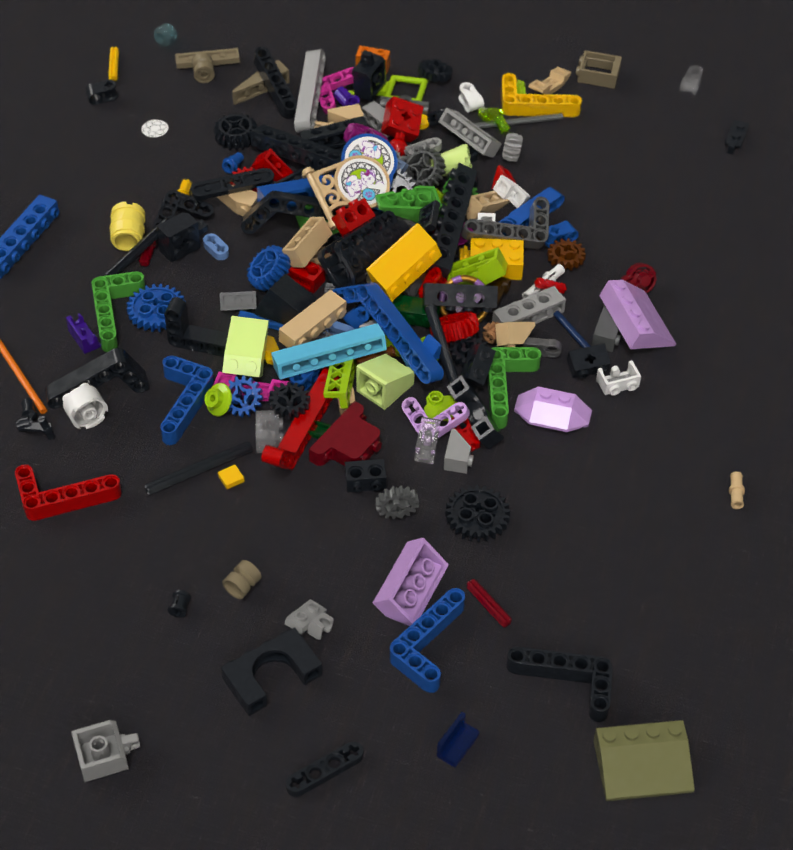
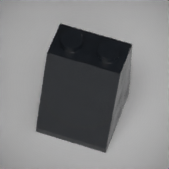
[254,273,318,324]

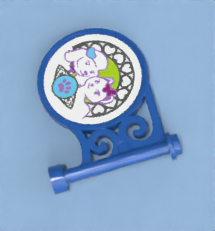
[326,133,398,212]

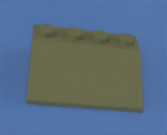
[593,720,695,801]

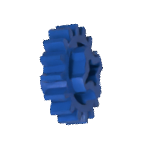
[228,375,264,418]

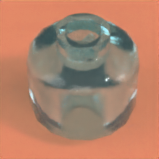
[154,23,177,46]

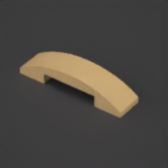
[529,67,571,94]

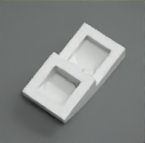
[493,175,531,208]

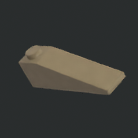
[232,60,289,105]

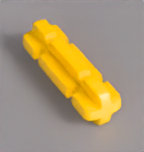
[459,246,470,260]

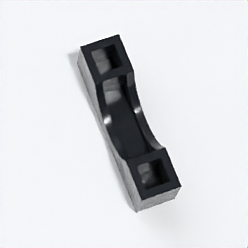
[447,375,504,449]

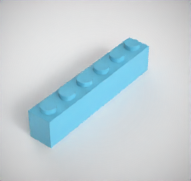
[271,323,387,380]

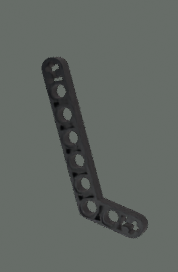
[241,191,385,234]

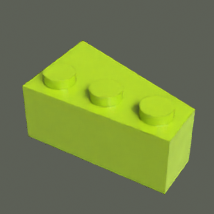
[447,247,508,285]

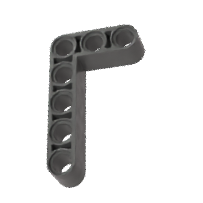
[461,197,549,249]

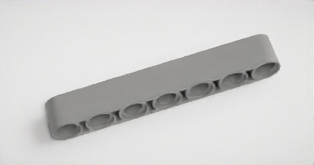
[294,49,326,134]

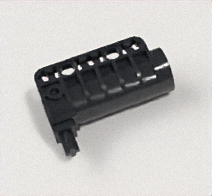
[317,211,410,305]

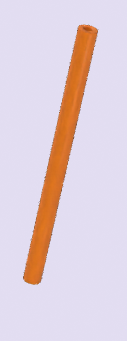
[0,339,47,414]

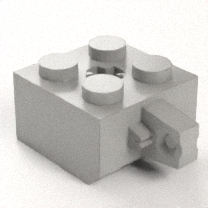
[71,720,140,782]

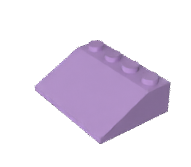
[599,280,676,349]

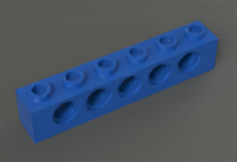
[0,194,59,279]

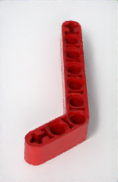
[261,367,341,470]

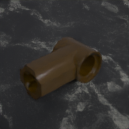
[489,277,511,307]

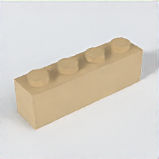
[279,290,347,348]

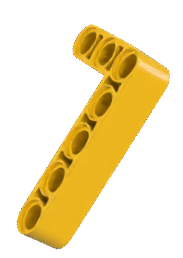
[501,73,582,117]

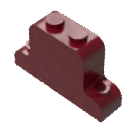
[309,401,382,466]

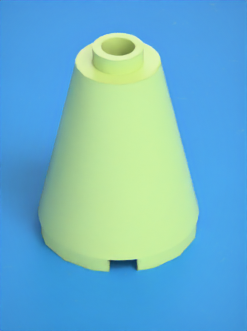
[430,144,472,176]

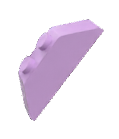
[514,387,592,432]

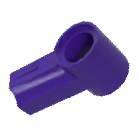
[334,86,360,106]

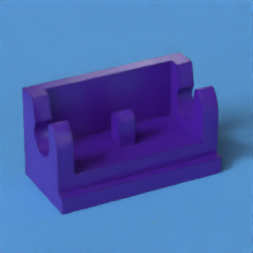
[66,313,101,354]

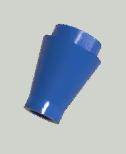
[222,152,244,173]

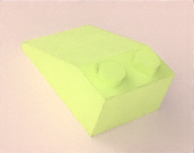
[222,316,269,377]

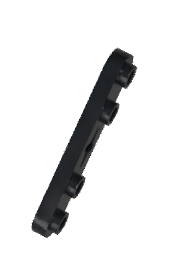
[191,168,274,200]

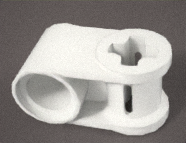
[459,82,484,113]

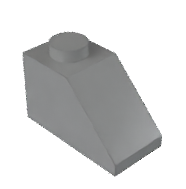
[444,428,474,474]

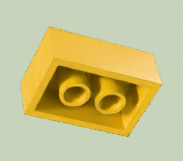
[470,238,524,280]

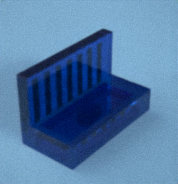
[437,712,480,768]

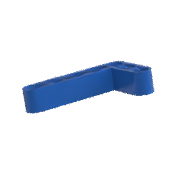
[160,355,214,445]
[389,588,465,693]

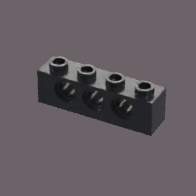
[300,116,368,148]
[422,283,498,312]

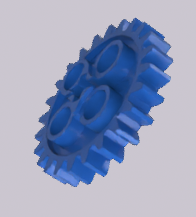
[127,284,186,332]

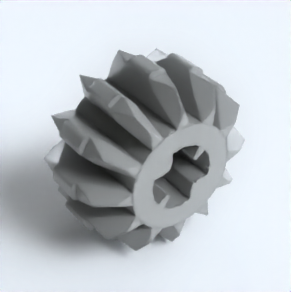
[502,133,523,162]

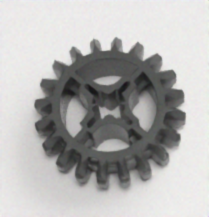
[404,147,446,186]

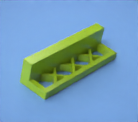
[323,359,356,409]

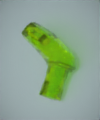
[478,107,511,134]

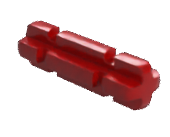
[534,277,567,294]

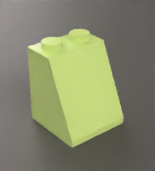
[356,354,414,410]

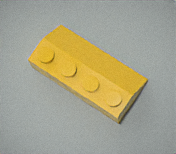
[366,223,442,302]

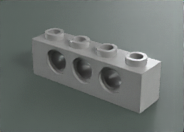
[438,107,502,158]
[492,286,566,324]

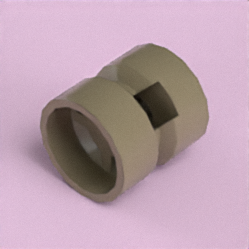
[192,53,215,83]
[222,560,261,599]

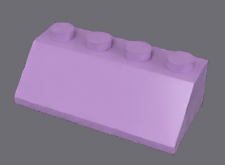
[373,538,449,626]

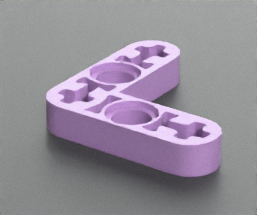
[401,397,470,443]

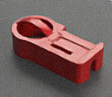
[452,417,481,452]

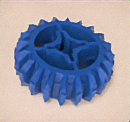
[246,245,292,292]

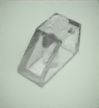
[414,417,441,464]

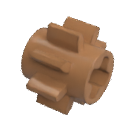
[483,321,499,345]

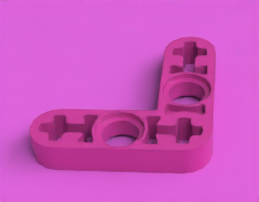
[319,67,354,114]

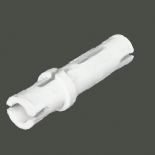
[522,264,565,299]

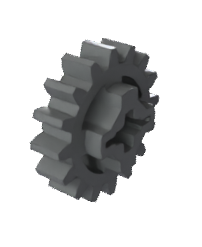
[375,485,419,519]

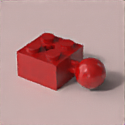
[381,96,424,156]

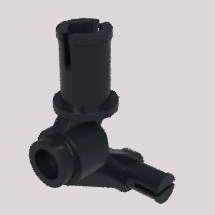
[15,398,55,440]

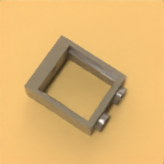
[576,50,622,89]

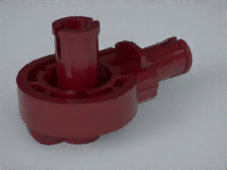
[620,263,657,293]

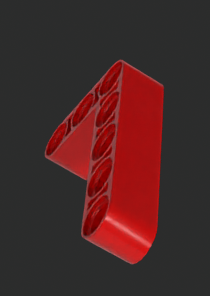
[15,465,122,521]

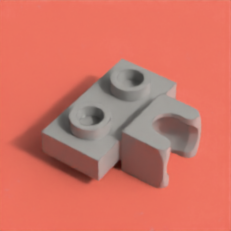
[285,599,333,640]

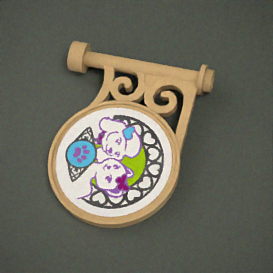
[302,155,390,231]

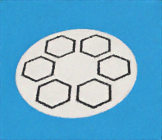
[142,120,168,137]

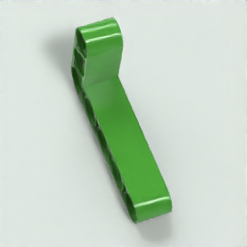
[92,271,145,352]
[487,347,541,429]

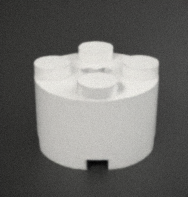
[62,383,108,429]

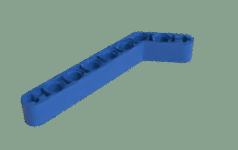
[332,282,444,384]

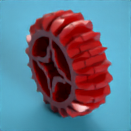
[430,311,479,343]

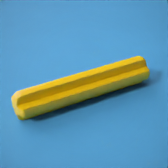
[108,47,119,81]

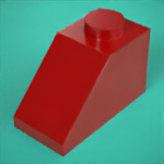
[252,148,293,181]

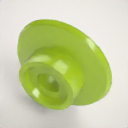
[204,383,232,416]

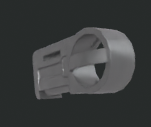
[523,337,562,358]

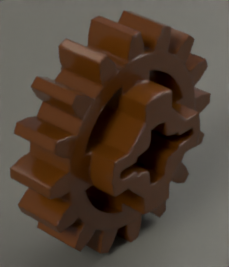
[547,238,586,271]

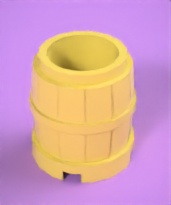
[109,202,146,251]

